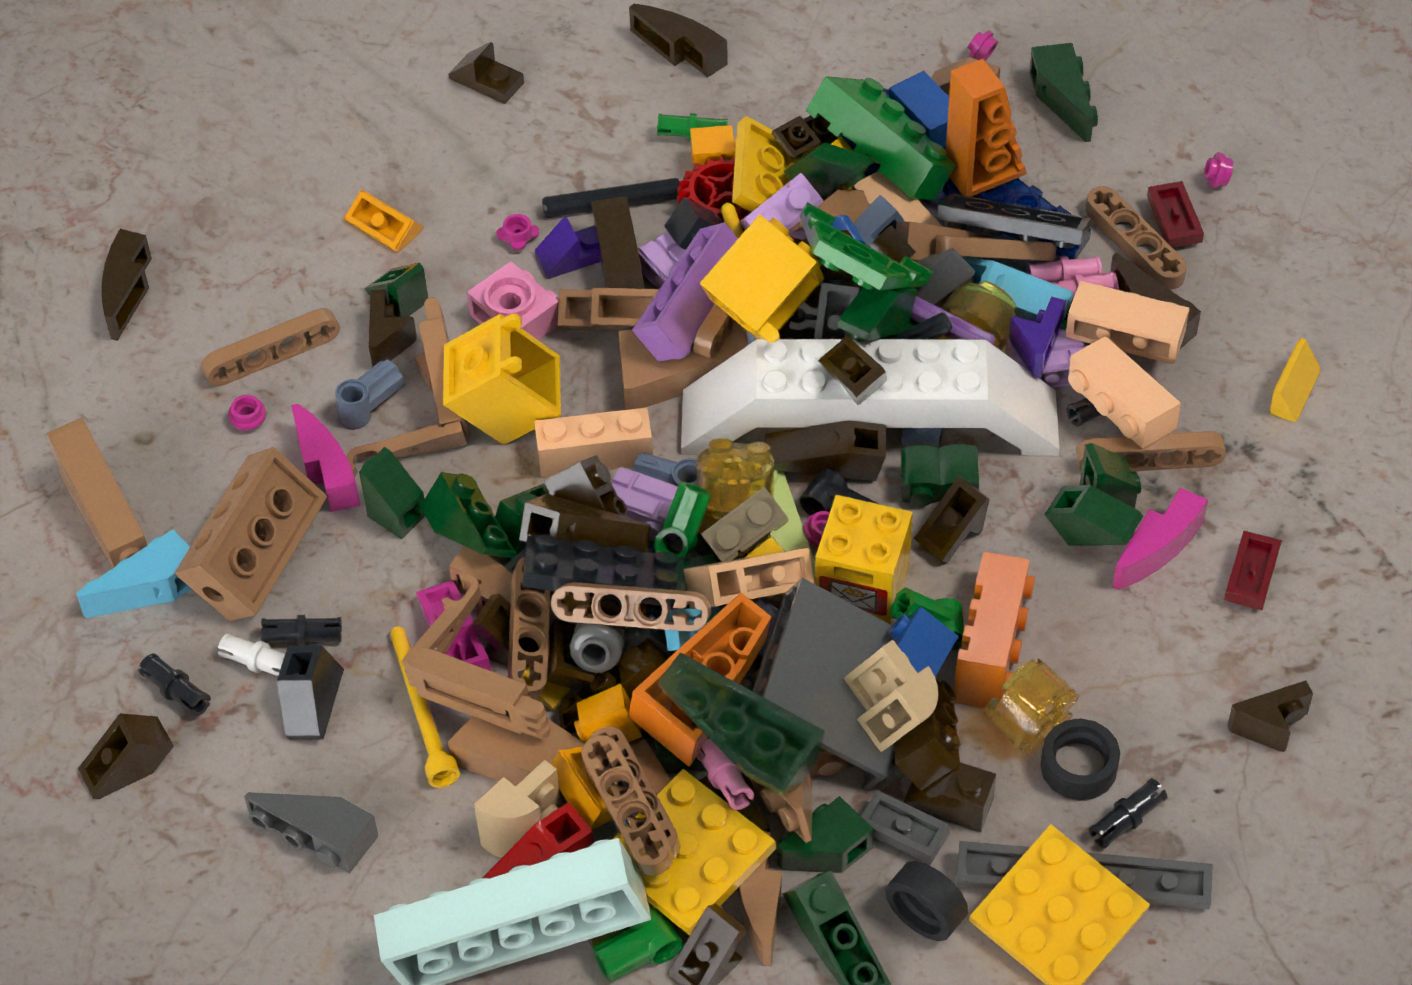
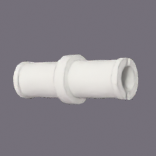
[218,633,285,676]

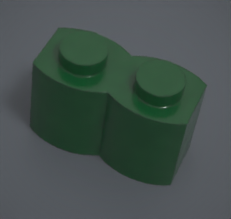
[901,444,979,506]

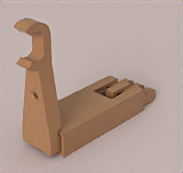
[346,297,470,478]
[402,574,551,739]

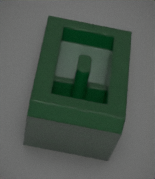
[365,262,428,317]

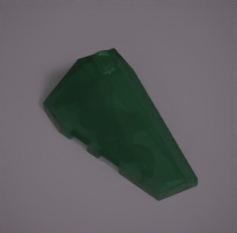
[658,652,825,796]

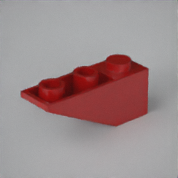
[482,802,594,879]

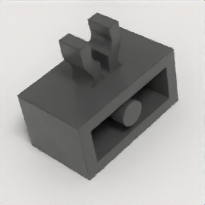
[789,280,861,339]

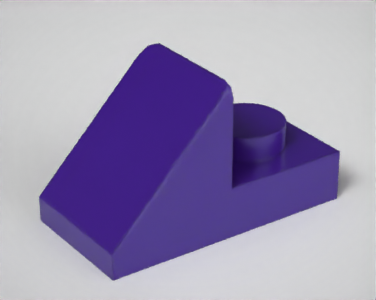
[535,217,600,279]
[1009,296,1066,379]

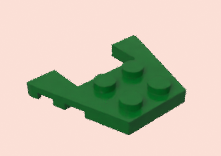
[799,202,934,290]

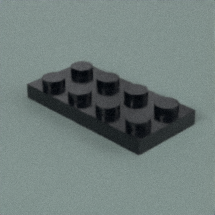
[936,193,1091,248]
[522,534,685,609]

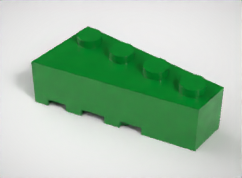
[806,76,956,200]

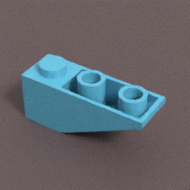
[952,256,1074,321]
[76,529,192,618]

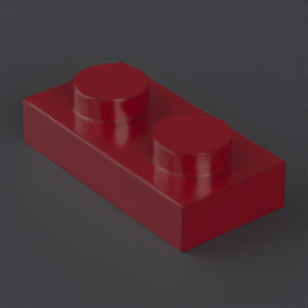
[1147,181,1204,248]
[1224,531,1282,610]

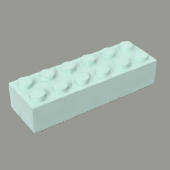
[374,838,652,985]

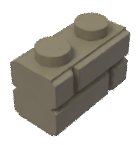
[701,487,789,562]

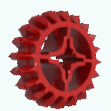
[677,155,751,232]

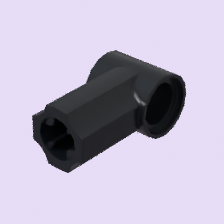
[799,469,879,516]

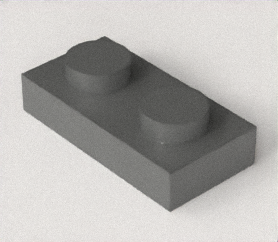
[861,790,951,865]

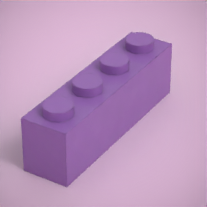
[632,222,738,362]

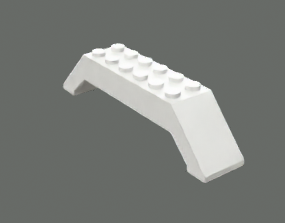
[681,339,1060,456]

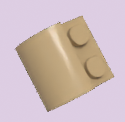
[843,640,938,752]
[474,760,561,858]

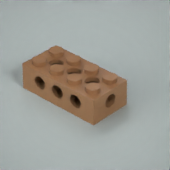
[174,447,327,622]

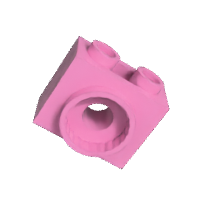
[467,261,559,340]

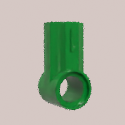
[654,481,713,557]
[890,587,964,650]
[592,908,684,983]

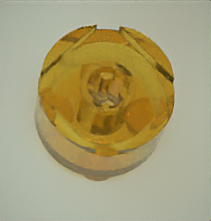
[937,279,1020,351]
[697,438,774,519]
[984,658,1079,756]

